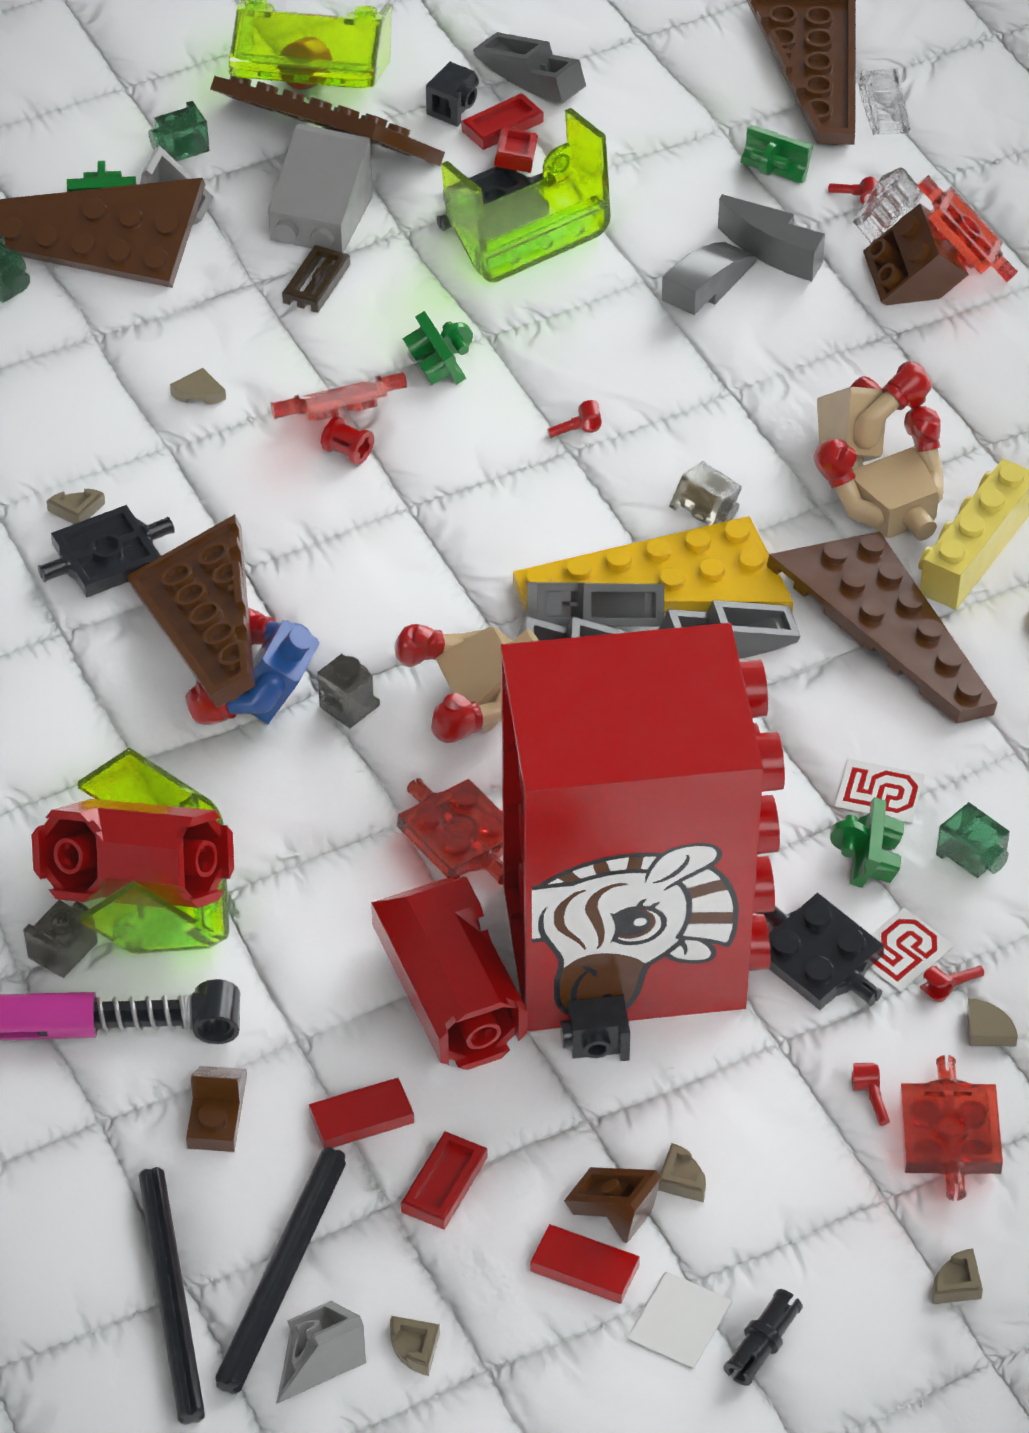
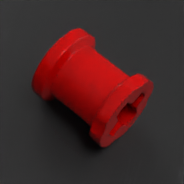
[320,416,374,465]

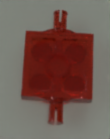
[916,175,1018,282]
[270,371,407,421]
[397,778,503,885]
[900,1055,1003,1201]

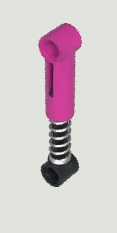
[0,979,241,1044]

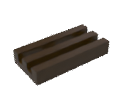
[282,245,351,313]

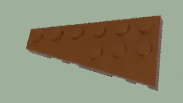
[747,0,856,145]

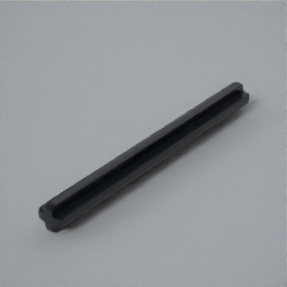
[215,1147,346,1394]
[138,1167,205,1425]

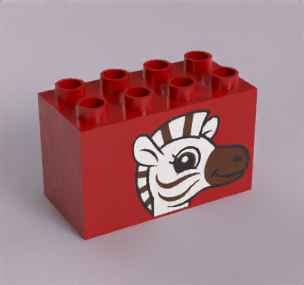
[501,623,785,1031]

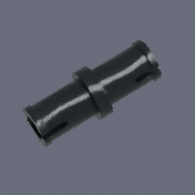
[723,1289,803,1386]

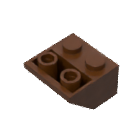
[863,203,969,306]

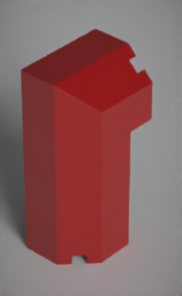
[31,799,234,908]
[371,875,527,1070]

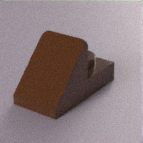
[186,1066,247,1152]
[564,1167,661,1243]

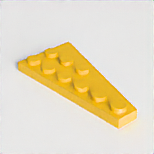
[513,516,793,613]

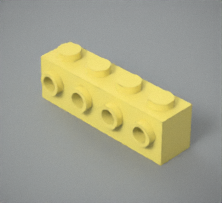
[918,458,1029,610]

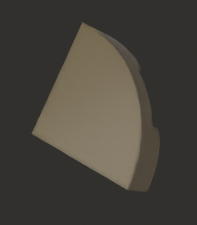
[170,368,226,405]
[46,489,105,524]
[967,998,1018,1046]
[658,1143,706,1203]
[932,1248,983,1304]
[390,1316,440,1376]

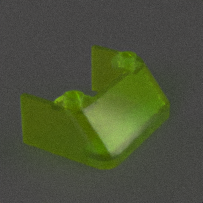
[228,0,393,88]
[441,108,611,282]
[78,747,229,954]

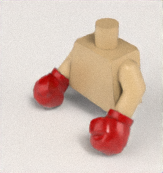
[817,361,932,469]
[813,406,944,541]
[394,624,539,743]

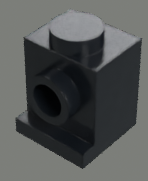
[426,61,479,127]
[560,995,630,1061]

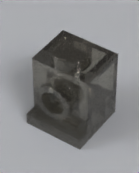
[669,461,743,525]
[317,653,380,729]
[23,900,98,978]

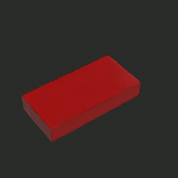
[461,93,544,150]
[494,127,538,173]
[309,1077,414,1148]
[401,1131,488,1230]
[530,1224,640,1304]

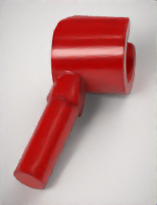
[828,176,881,207]
[547,400,602,438]
[920,965,984,1002]
[851,1063,890,1126]

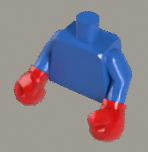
[185,607,320,725]

